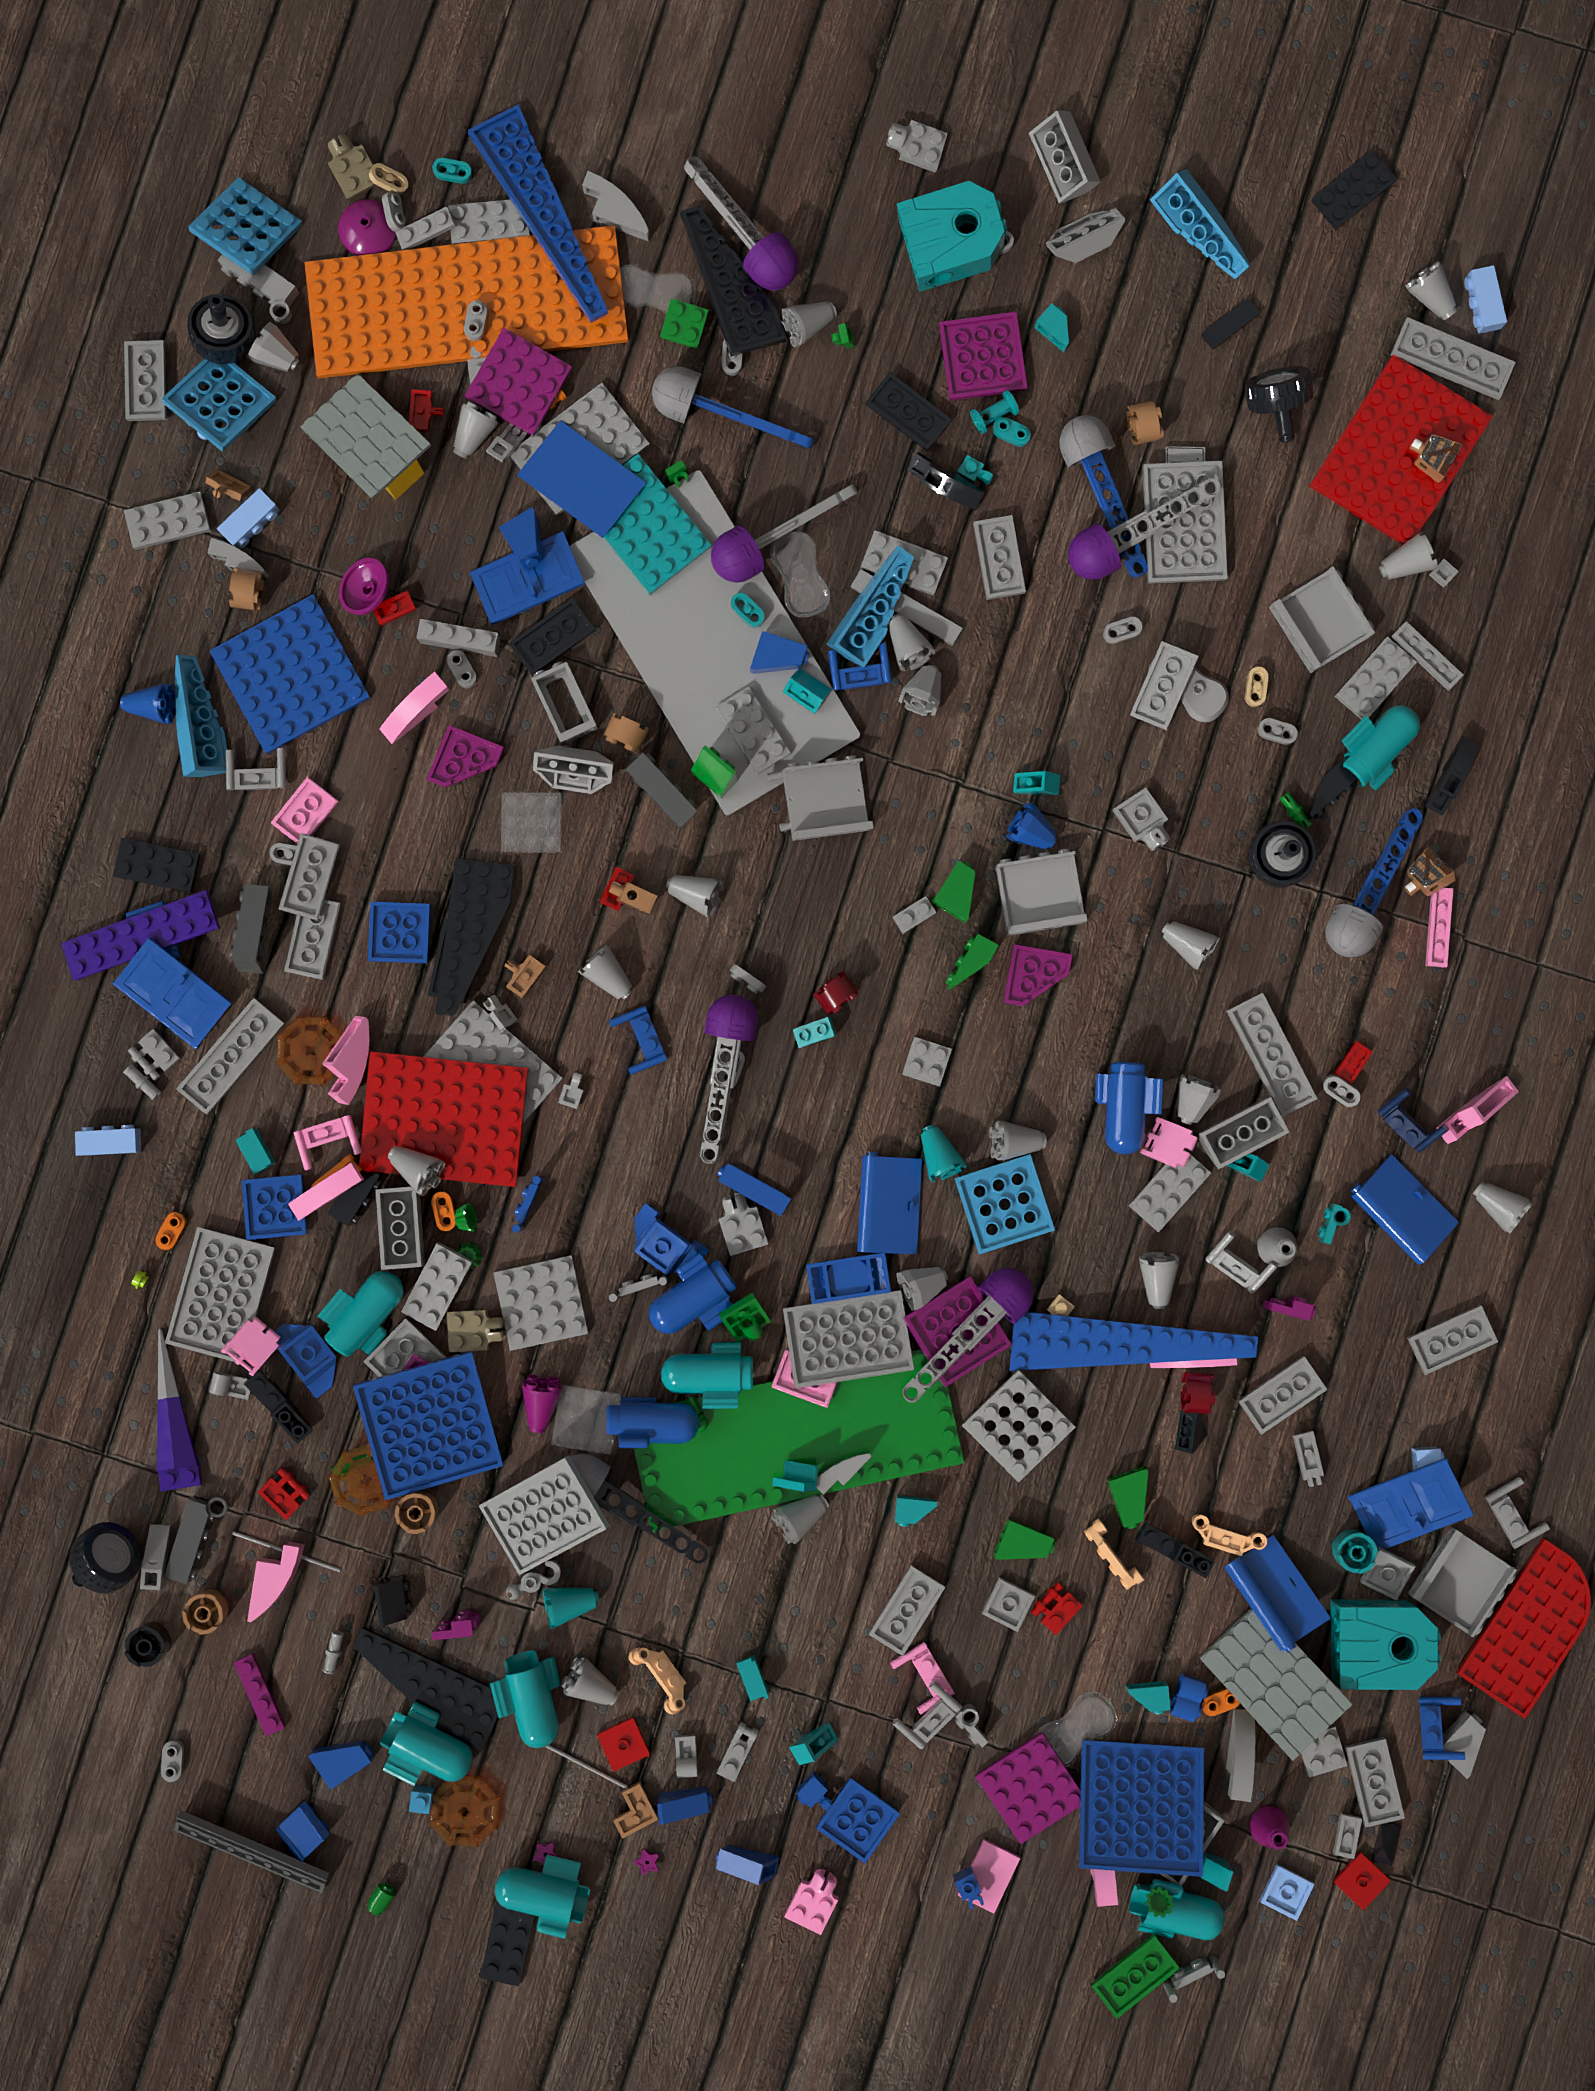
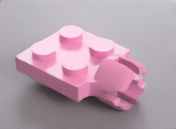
[785,1869,838,1935]

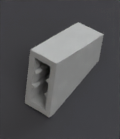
[1443,1711,1486,1779]

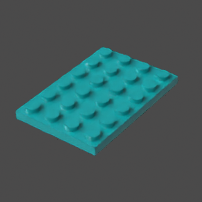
[604,454,712,595]

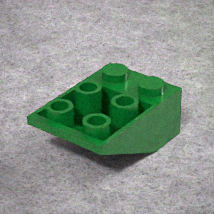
[691,745,737,799]
[945,934,999,991]

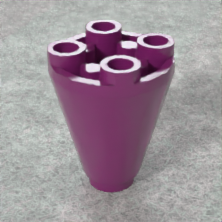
[522,1374,563,1433]
[1249,1805,1290,1849]

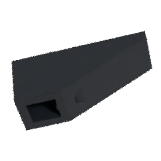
[1306,761,1357,819]
[327,1173,383,1226]

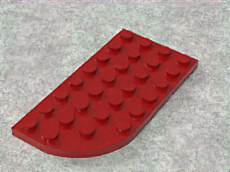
[1456,1538,1591,1719]

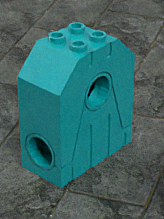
[897,181,1007,292]
[1330,1599,1441,1690]

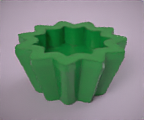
[454,1203,478,1232]
[456,1242,483,1270]
[1145,1886,1174,1918]

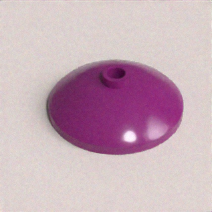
[338,199,396,256]
[339,558,389,615]

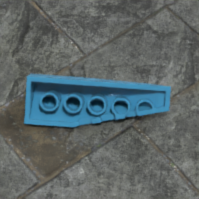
[1150,169,1251,279]
[826,545,914,668]
[175,655,227,777]

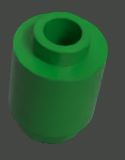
[367,1882,395,1916]

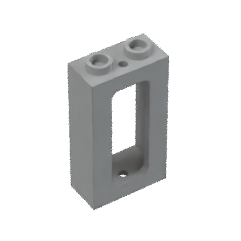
[531,662,598,746]

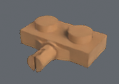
[206,469,251,501]
[504,955,546,999]

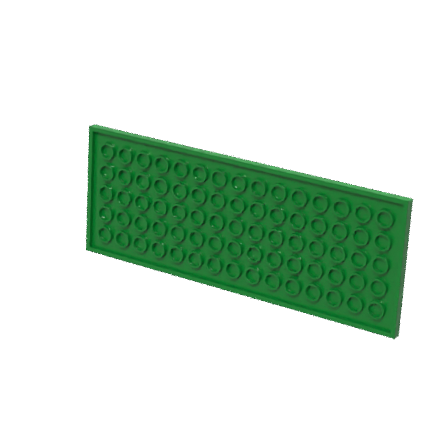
[634,1349,964,1531]

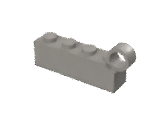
[218,254,299,324]

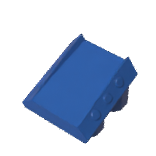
[276,1801,329,1861]

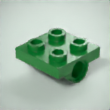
[718,1293,771,1342]

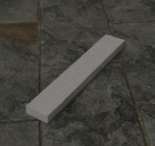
[851,570,963,646]

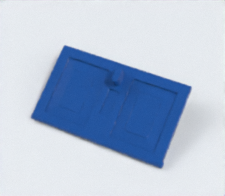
[469,531,585,625]
[113,937,232,1049]
[1348,1458,1474,1549]

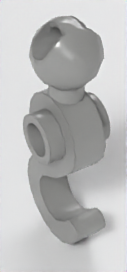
[506,1560,561,1600]

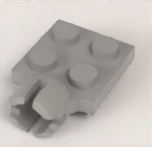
[886,120,948,173]
[1112,788,1170,851]
[718,1193,768,1256]

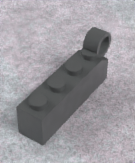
[164,1495,230,1584]

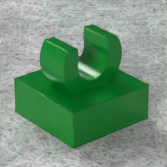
[831,323,855,349]
[665,460,690,488]

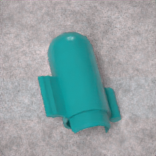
[1342,705,1420,791]
[317,1270,404,1357]
[660,1342,753,1409]
[490,1651,561,1749]
[380,1701,473,1786]
[494,1855,590,1939]
[1129,1879,1225,1940]

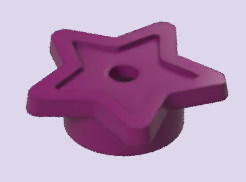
[533,1842,559,1866]
[634,1849,659,1876]

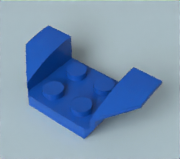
[634,1203,709,1275]
[274,1324,336,1399]

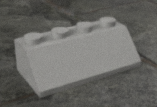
[1029,110,1101,203]
[1196,1097,1289,1169]

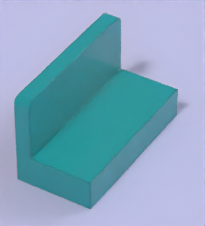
[783,668,831,714]
[236,1128,276,1174]
[773,1460,818,1492]
[736,1655,769,1702]

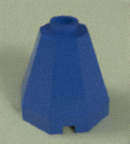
[1005,803,1057,849]

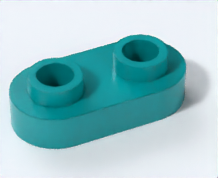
[432,158,472,184]
[993,417,1031,447]
[731,593,765,628]

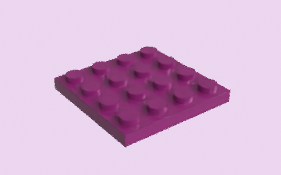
[939,312,1027,401]
[465,327,573,437]
[903,1276,1011,1387]
[975,1732,1081,1844]

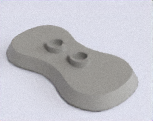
[1148,659,1229,723]

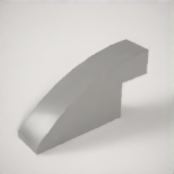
[582,171,650,241]
[1226,1708,1255,1802]

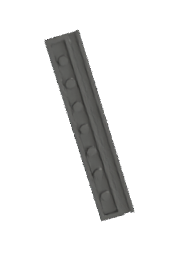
[174,1810,330,1893]

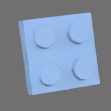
[1259,1864,1314,1921]

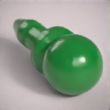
[689,1396,708,1432]

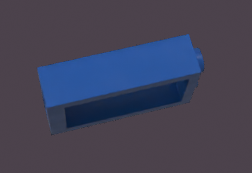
[717,1163,791,1216]

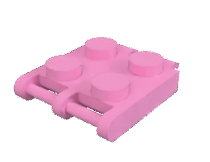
[1140,1117,1198,1169]
[221,1316,280,1376]

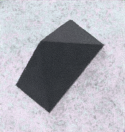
[1175,1410,1208,1454]
[1372,1822,1401,1866]

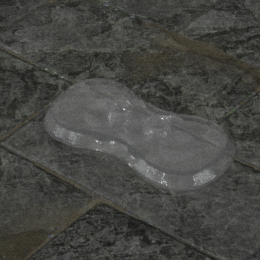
[620,264,696,314]
[770,532,830,617]
[1036,1692,1117,1767]

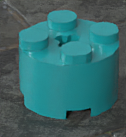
[1332,1529,1378,1574]

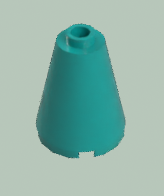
[921,1125,967,1183]
[543,1588,599,1629]

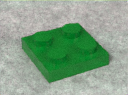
[660,298,709,350]

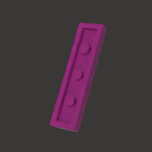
[234,1653,286,1737]

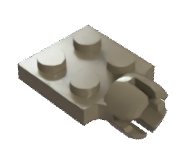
[328,134,380,201]
[447,1310,506,1352]

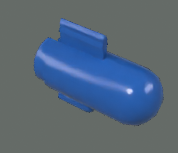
[1095,1062,1163,1155]
[648,1252,737,1334]
[606,1397,700,1448]

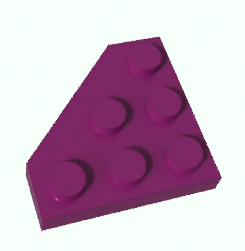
[426,725,504,788]
[1003,944,1072,1007]

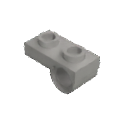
[209,1371,252,1400]
[955,1704,988,1748]
[675,1734,698,1778]

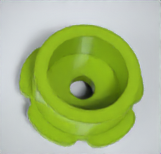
[131,1270,149,1289]

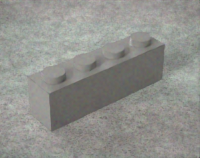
[416,619,501,657]

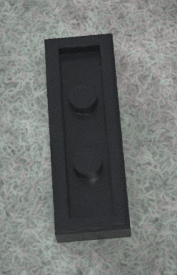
[1201,298,1260,350]

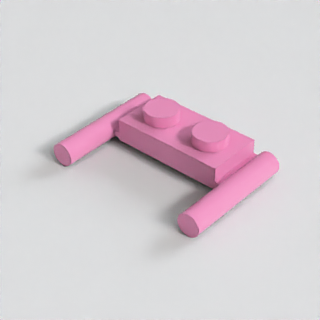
[293,1115,362,1170]
[890,1642,955,1714]

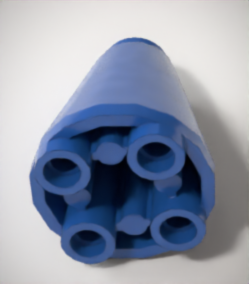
[120,684,176,724]

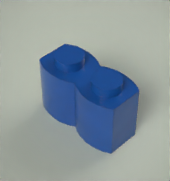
[1168,1673,1208,1722]

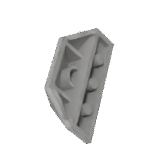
[1046,208,1125,263]
[533,746,614,794]

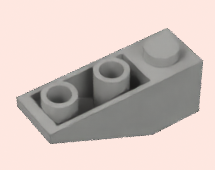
[140,1524,171,1590]

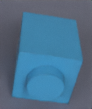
[409,1785,435,1814]

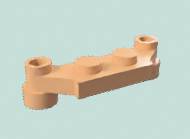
[1192,1514,1267,1556]
[1084,1518,1144,1590]
[629,1647,686,1714]

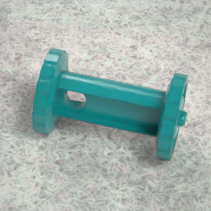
[970,390,1019,434]

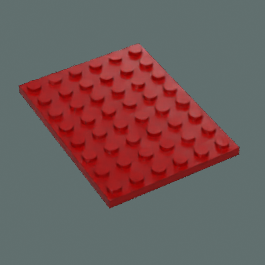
[1309,355,1493,545]
[359,1051,528,1187]

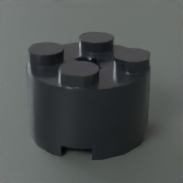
[125,1622,171,1667]

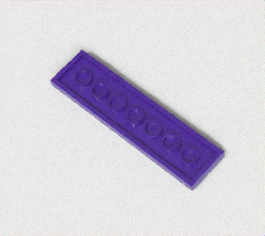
[61,890,220,981]

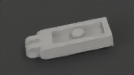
[1292,1430,1324,1487]

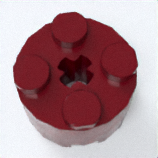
[812,970,859,1014]
[1180,1372,1215,1414]

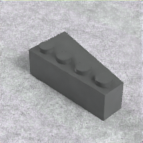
[622,753,697,827]
[230,884,272,974]

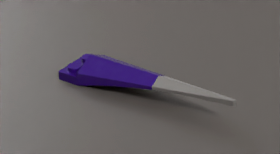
[157,1328,202,1491]

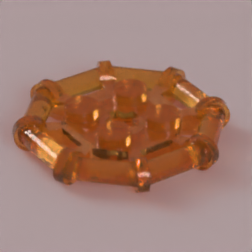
[275,1015,342,1086]
[328,1442,393,1517]
[428,1775,501,1848]

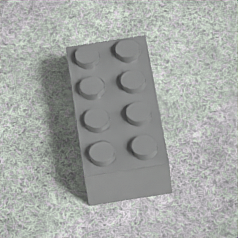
[376,1187,425,1270]

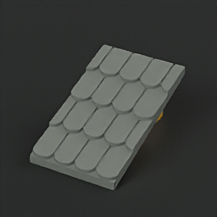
[301,374,431,500]
[1199,1608,1352,1761]

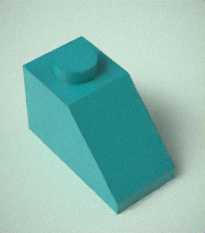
[1034,303,1069,352]
[1013,771,1060,796]
[1226,1153,1270,1182]
[894,1495,937,1527]
[1125,1681,1171,1714]
[789,1722,838,1765]
[1201,1852,1233,1891]

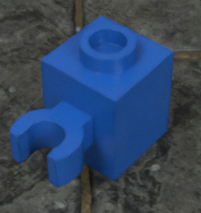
[797,1771,832,1811]
[953,1866,984,1910]

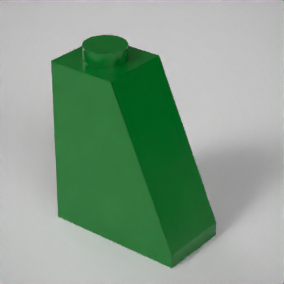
[932,861,975,923]
[1106,1466,1148,1529]
[993,1518,1056,1560]

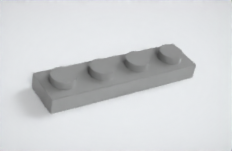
[1391,621,1463,690]

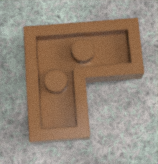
[613,1782,659,1839]

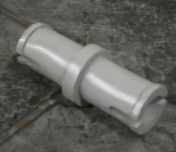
[123,1064,161,1101]
[323,1631,344,1674]

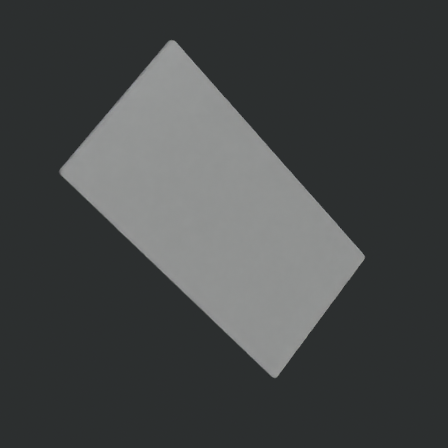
[570,470,860,816]

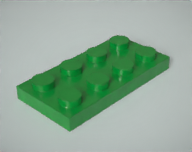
[1091,1934,1180,2019]

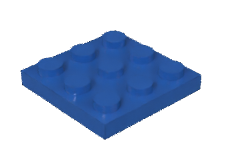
[368,902,431,964]
[241,1175,308,1240]
[816,1776,900,1864]

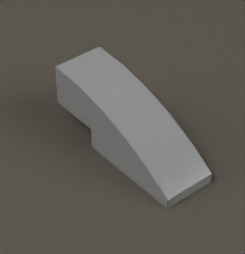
[207,538,269,579]
[817,1452,871,1495]

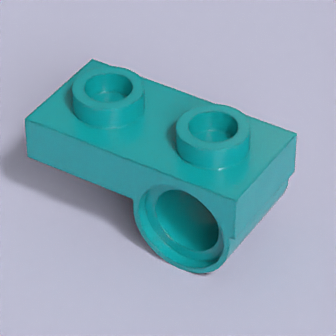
[793,1017,837,1048]
[1318,1204,1351,1245]

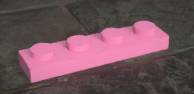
[1425,888,1453,968]

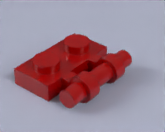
[258,1467,311,1520]
[1031,1582,1083,1635]

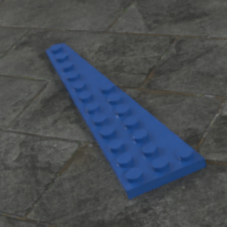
[468,104,608,323]
[1009,1312,1258,1371]

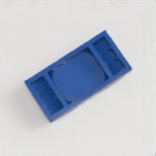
[806,1253,891,1304]

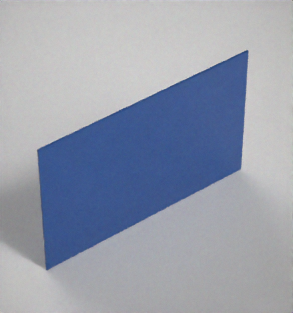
[517,420,646,538]

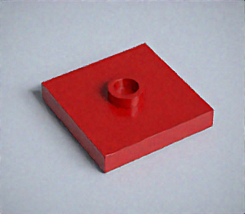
[597,1716,650,1772]
[1332,1851,1391,1911]

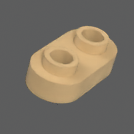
[369,163,408,195]
[1245,667,1268,707]

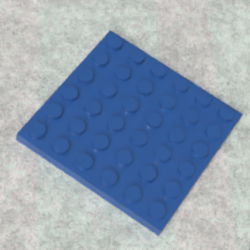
[210,594,371,755]
[353,1351,503,1500]
[1079,1740,1204,1877]

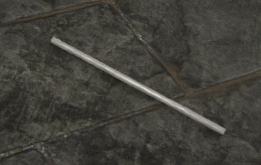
[232,1531,341,1572]
[546,1745,628,1789]

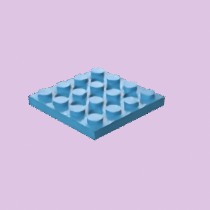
[189,177,302,275]
[162,359,276,452]
[954,1154,1055,1254]

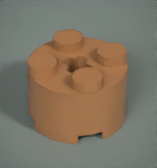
[1126,401,1164,445]
[229,568,264,611]
[604,713,649,753]
[395,1490,439,1534]
[182,1589,229,1635]

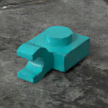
[957,455,993,485]

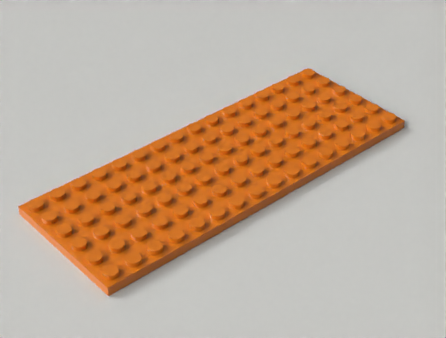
[304,225,628,379]

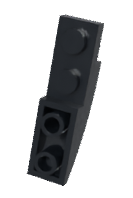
[907,452,985,510]
[1424,735,1480,816]
[244,1369,313,1444]
[1135,1521,1216,1578]

